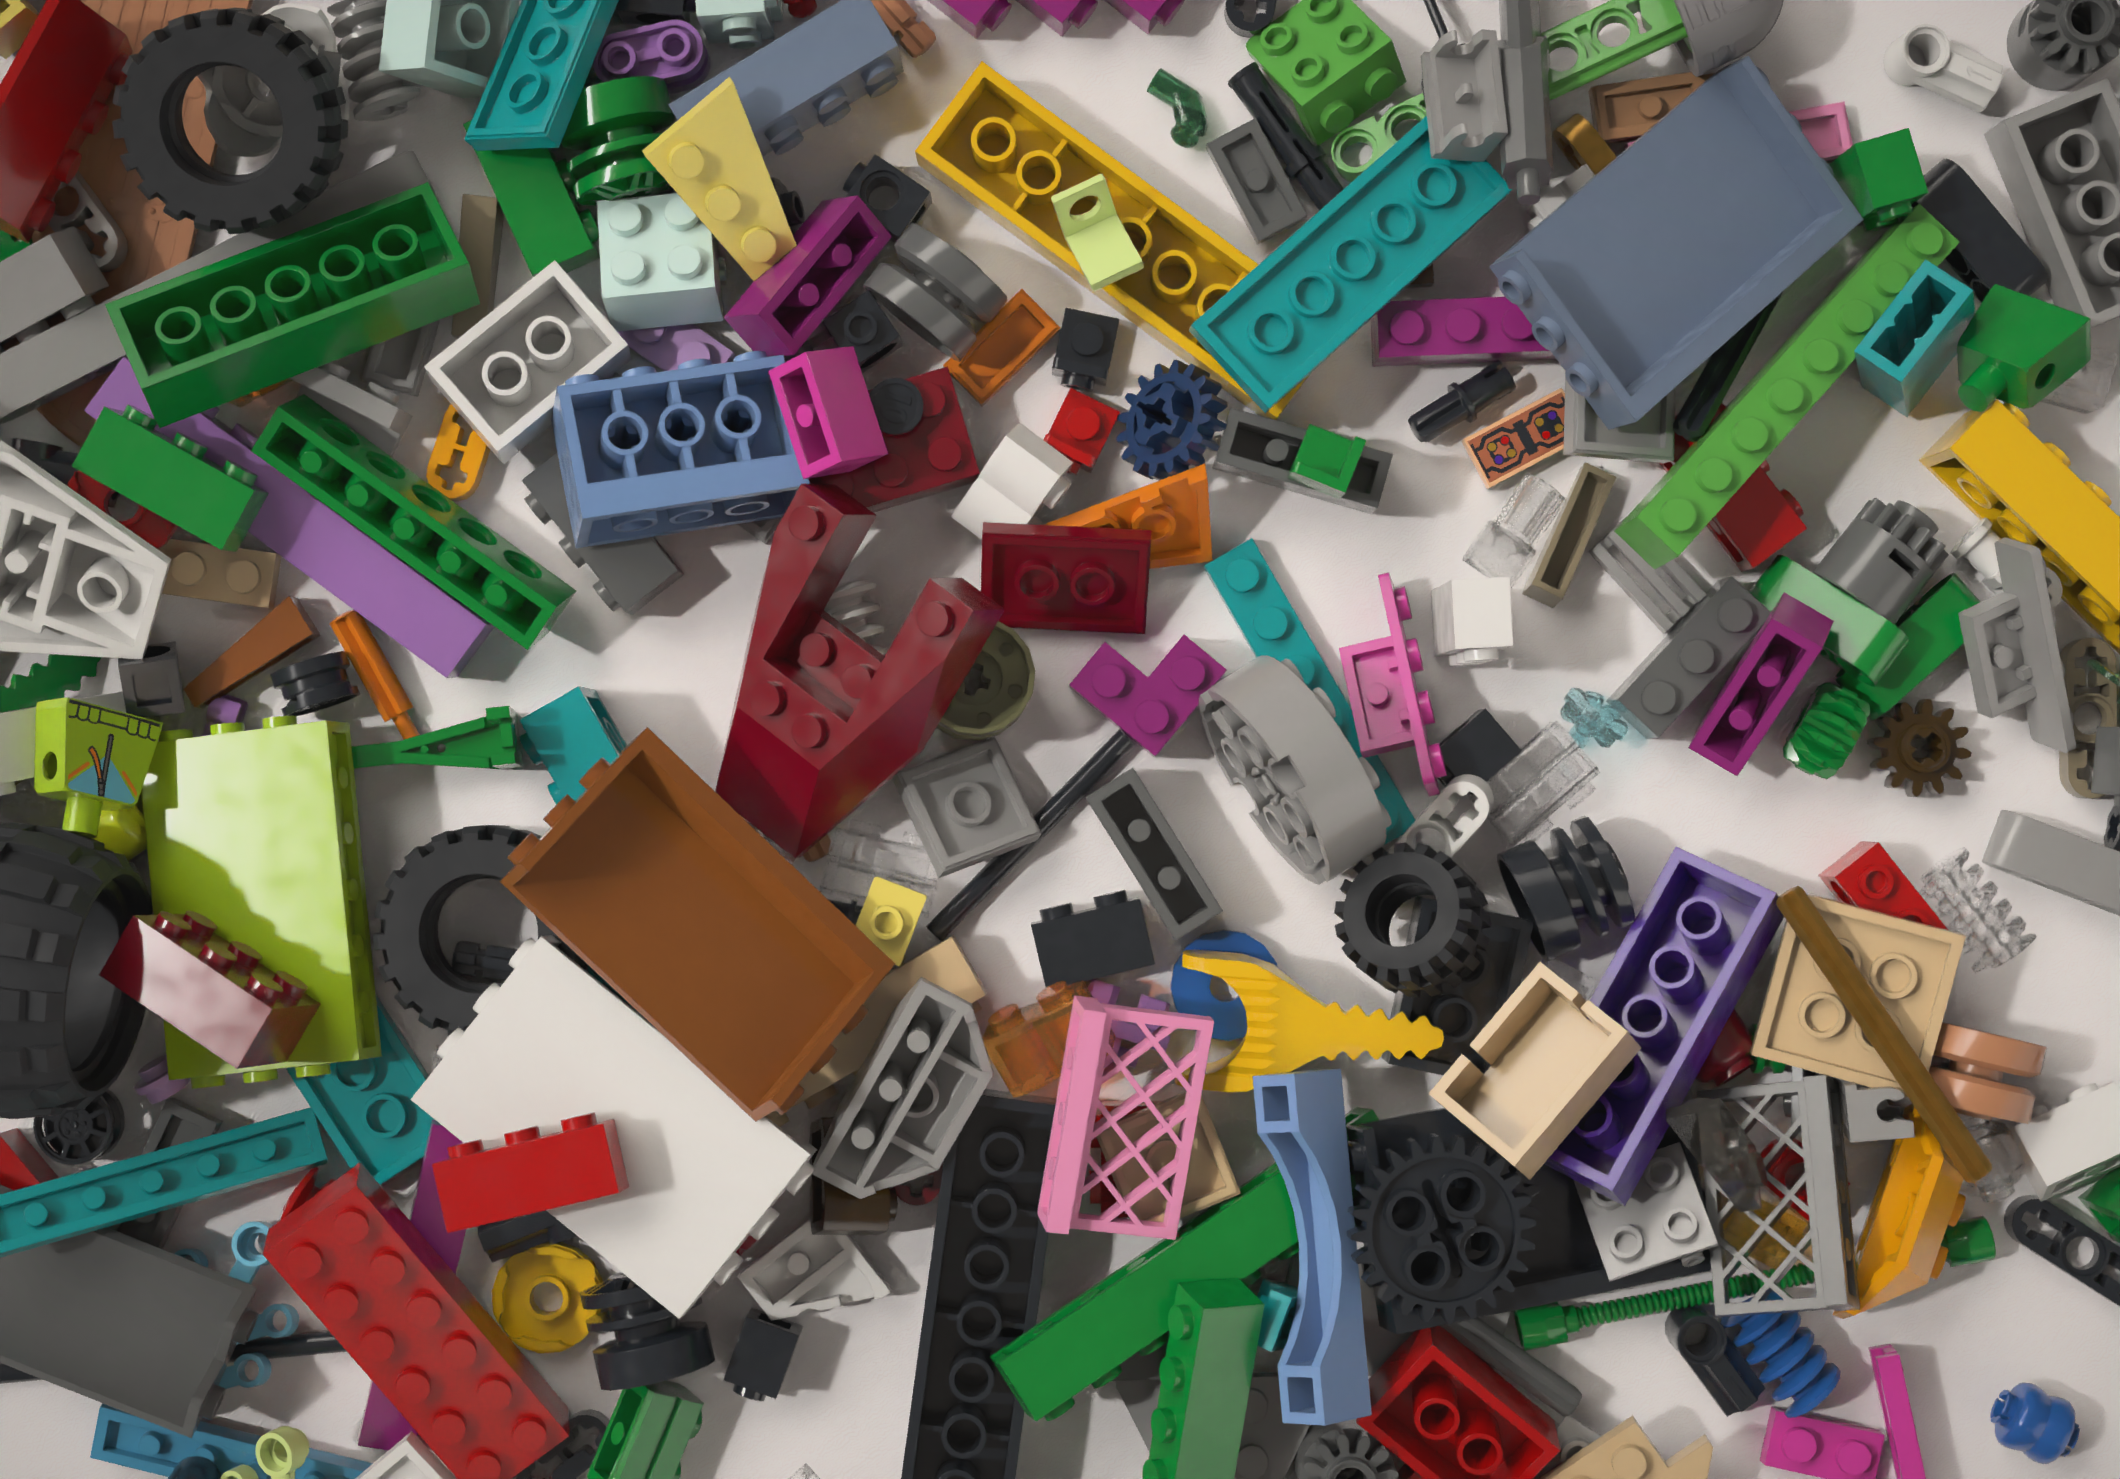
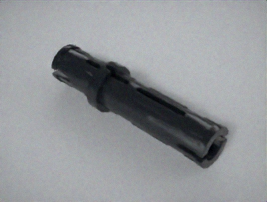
[1228,62,1344,211]

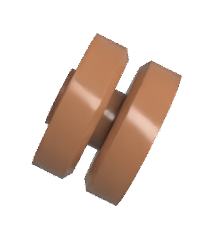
[1929,1022,2047,1124]

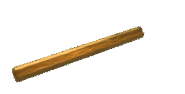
[1776,886,1993,1183]

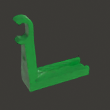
[351,706,523,770]

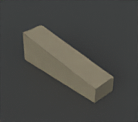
[451,194,504,339]
[1522,462,1616,608]

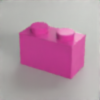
[768,346,888,479]

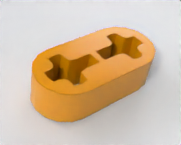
[426,404,491,502]

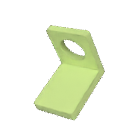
[1051,174,1144,291]

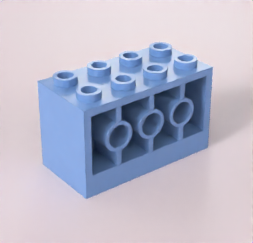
[551,351,810,548]

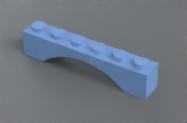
[1253,1069,1372,1426]

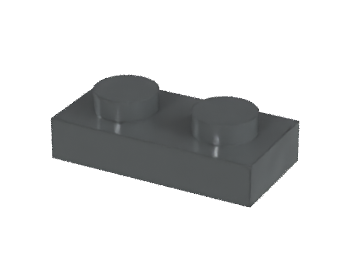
[1206,118,1308,245]

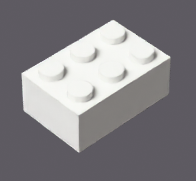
[424,260,631,464]

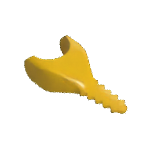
[1174,949,1444,1092]

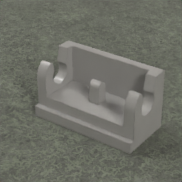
[1421,29,1508,162]
[1833,1077,1915,1143]

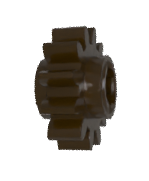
[1867,699,1972,797]

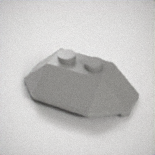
[812,977,994,1199]

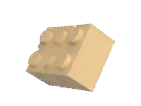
[1428,962,1641,1180]

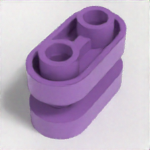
[593,20,710,94]

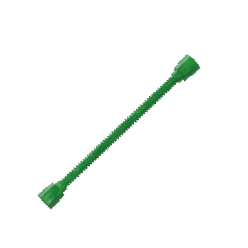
[1514,1216,1996,1351]

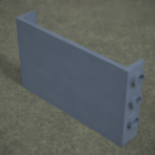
[1489,56,1864,430]

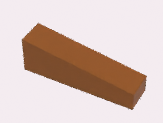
[183,596,321,708]

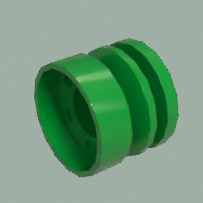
[561,76,676,206]

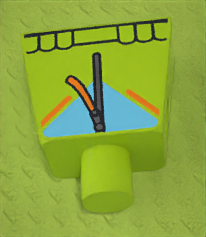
[34,697,163,838]

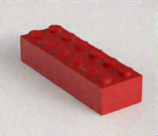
[263,1162,569,1479]

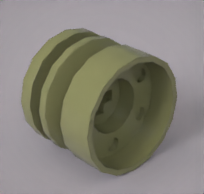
[936,621,1035,741]

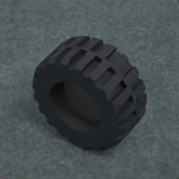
[112,7,348,234]
[373,825,588,1036]

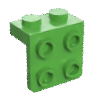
[1246,0,1407,145]

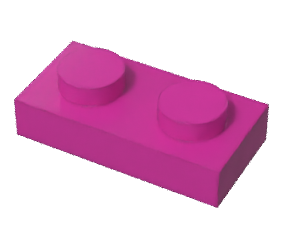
[1760,1406,1885,1479]

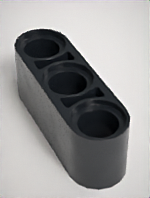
[1912,159,2048,303]

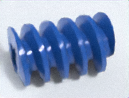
[1720,1290,1841,1418]

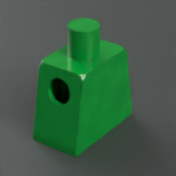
[1957,284,2091,412]

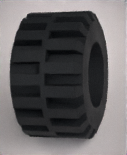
[1334,842,1491,998]

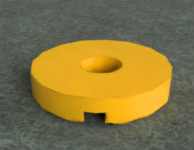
[492,1241,603,1354]

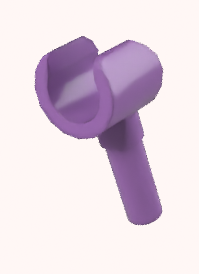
[201,695,248,736]

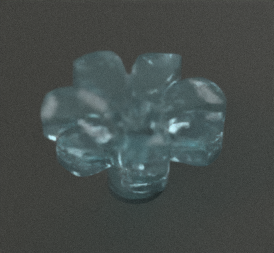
[1560,688,1628,749]

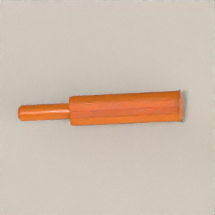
[329,609,422,766]

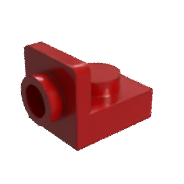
[1043,388,1120,476]

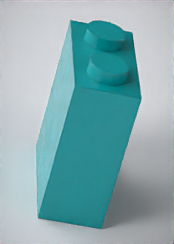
[1854,259,1975,417]

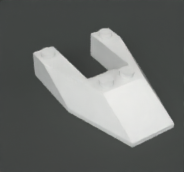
[0,440,171,659]

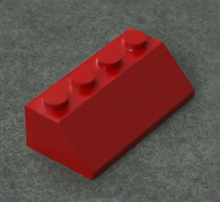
[0,0,133,243]

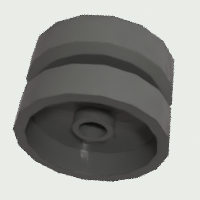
[863,223,1007,362]

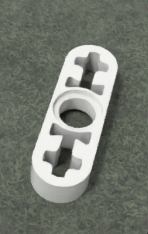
[1388,774,1494,908]

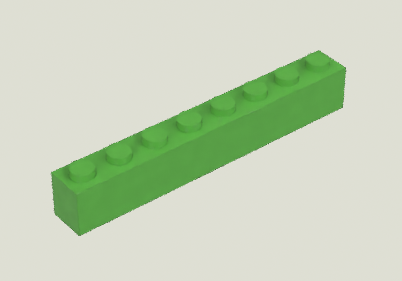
[1614,204,1959,570]

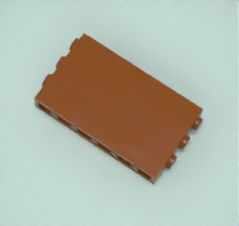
[500,727,895,1122]

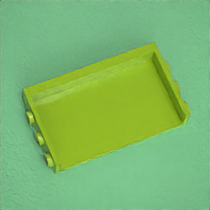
[142,716,382,1089]

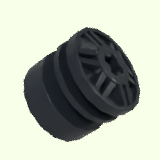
[1497,816,1635,962]
[579,1272,715,1391]

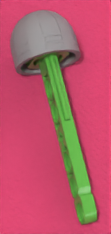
[1331,0,1784,182]

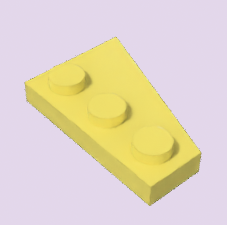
[642,77,797,281]

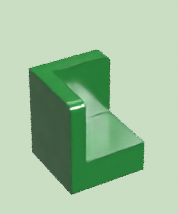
[1287,424,1366,499]

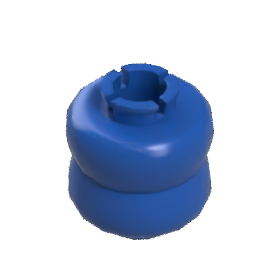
[1990,1382,2080,1464]

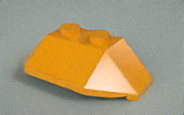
[1833,1104,1966,1319]

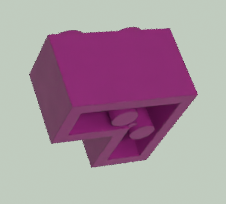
[1069,635,1227,757]

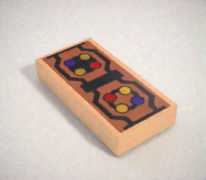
[1461,387,1565,489]

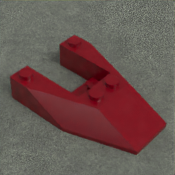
[715,483,1005,858]

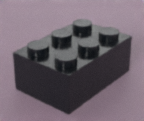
[1382,896,1534,1075]

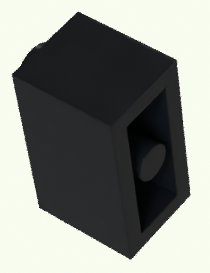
[1031,890,1155,990]

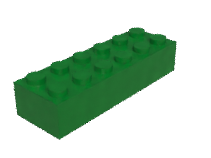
[105,182,480,429]

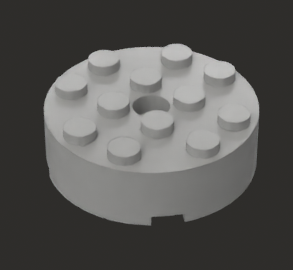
[1199,655,1392,885]

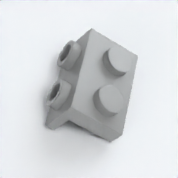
[290,362,413,457]

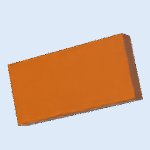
[943,289,1061,407]

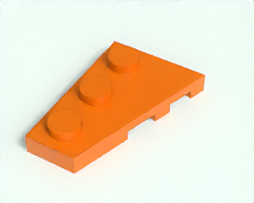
[1043,463,1213,569]

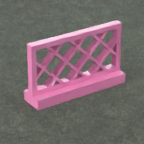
[1037,995,1214,1240]

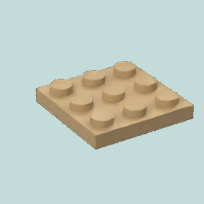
[1750,893,1966,1097]

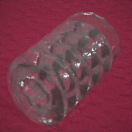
[1919,847,2037,973]

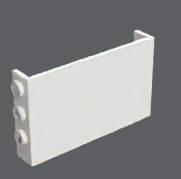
[410,935,817,1319]

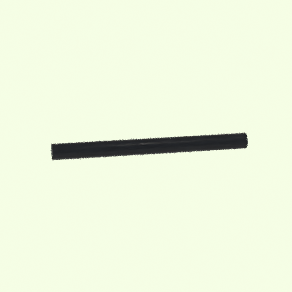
[926,729,1135,942]

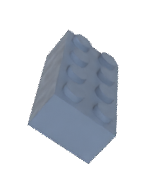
[668,0,904,157]

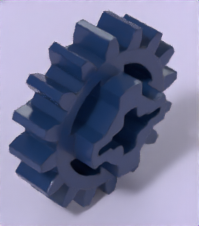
[1116,360,1228,481]

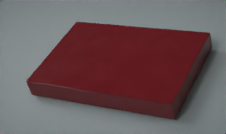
[981,522,1151,634]

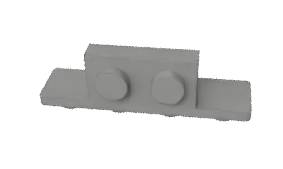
[1958,537,2076,753]

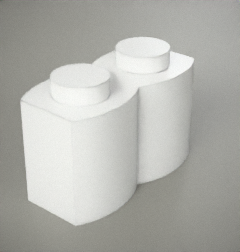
[952,422,1073,539]

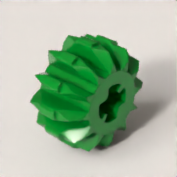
[1783,682,1870,779]

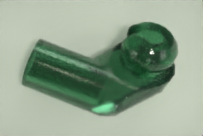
[1146,68,1209,148]

